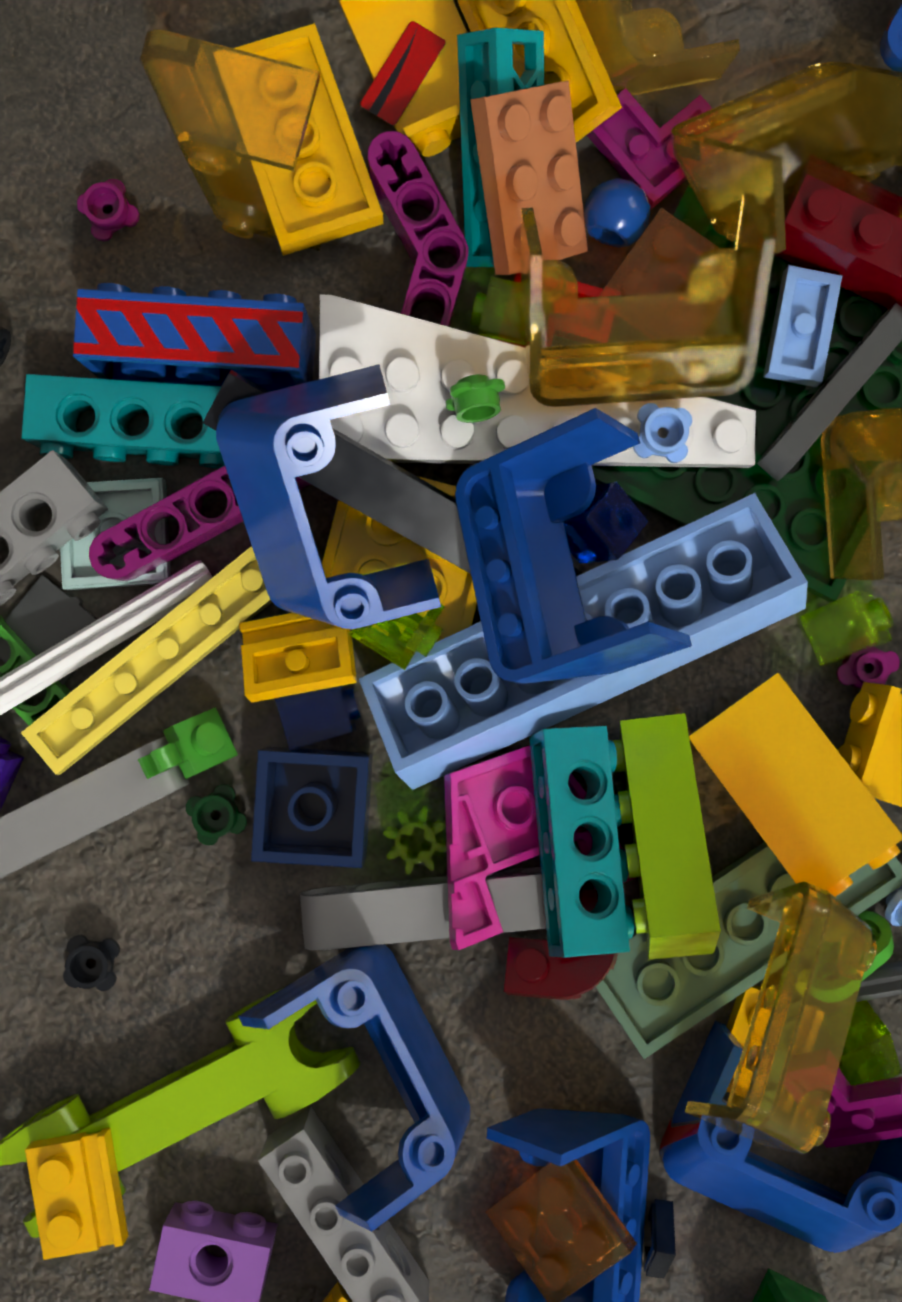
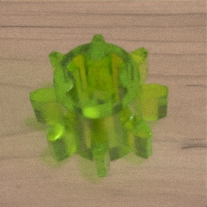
[383,806,447,874]

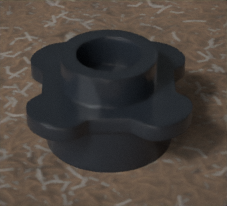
[63,934,120,991]

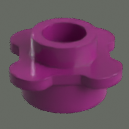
[77,179,140,242]
[836,637,900,689]

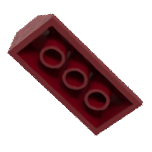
[765,154,902,309]

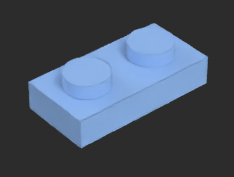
[763,265,842,387]

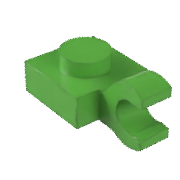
[138,707,238,779]

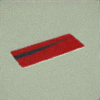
[360,21,446,125]

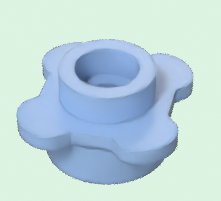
[633,403,692,463]

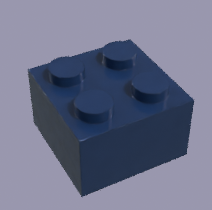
[251,747,373,868]

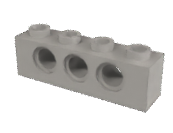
[0,450,108,606]
[258,1107,429,1302]

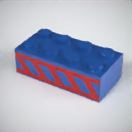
[73,283,316,392]

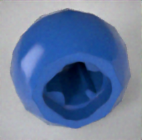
[584,178,650,248]

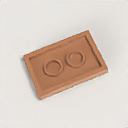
[470,80,588,275]

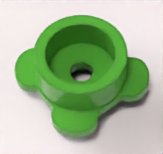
[445,374,505,423]

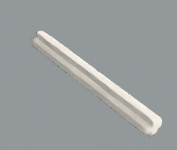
[0,560,213,715]

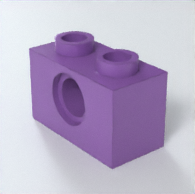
[149,1201,278,1302]

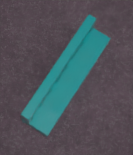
[457,28,544,267]

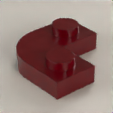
[504,889,618,1000]

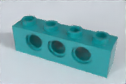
[22,374,225,469]
[529,726,634,958]

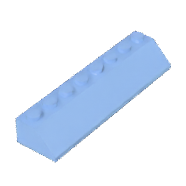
[359,493,808,790]

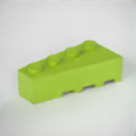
[612,713,721,960]

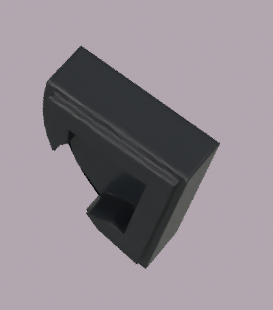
[643,1199,676,1279]

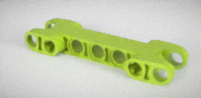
[0,988,361,1238]

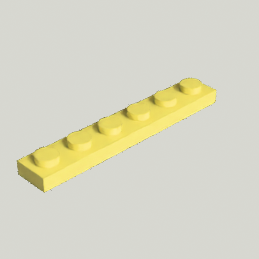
[21,546,272,775]

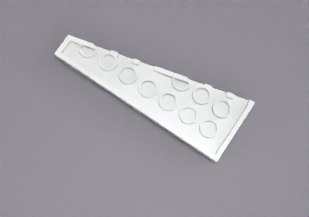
[319,294,756,468]

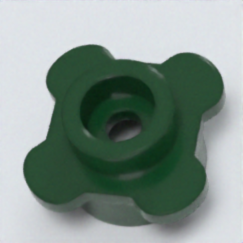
[186,784,247,846]

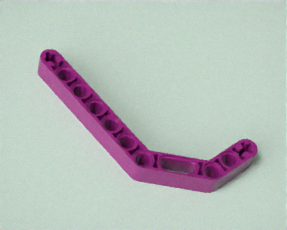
[89,131,469,582]

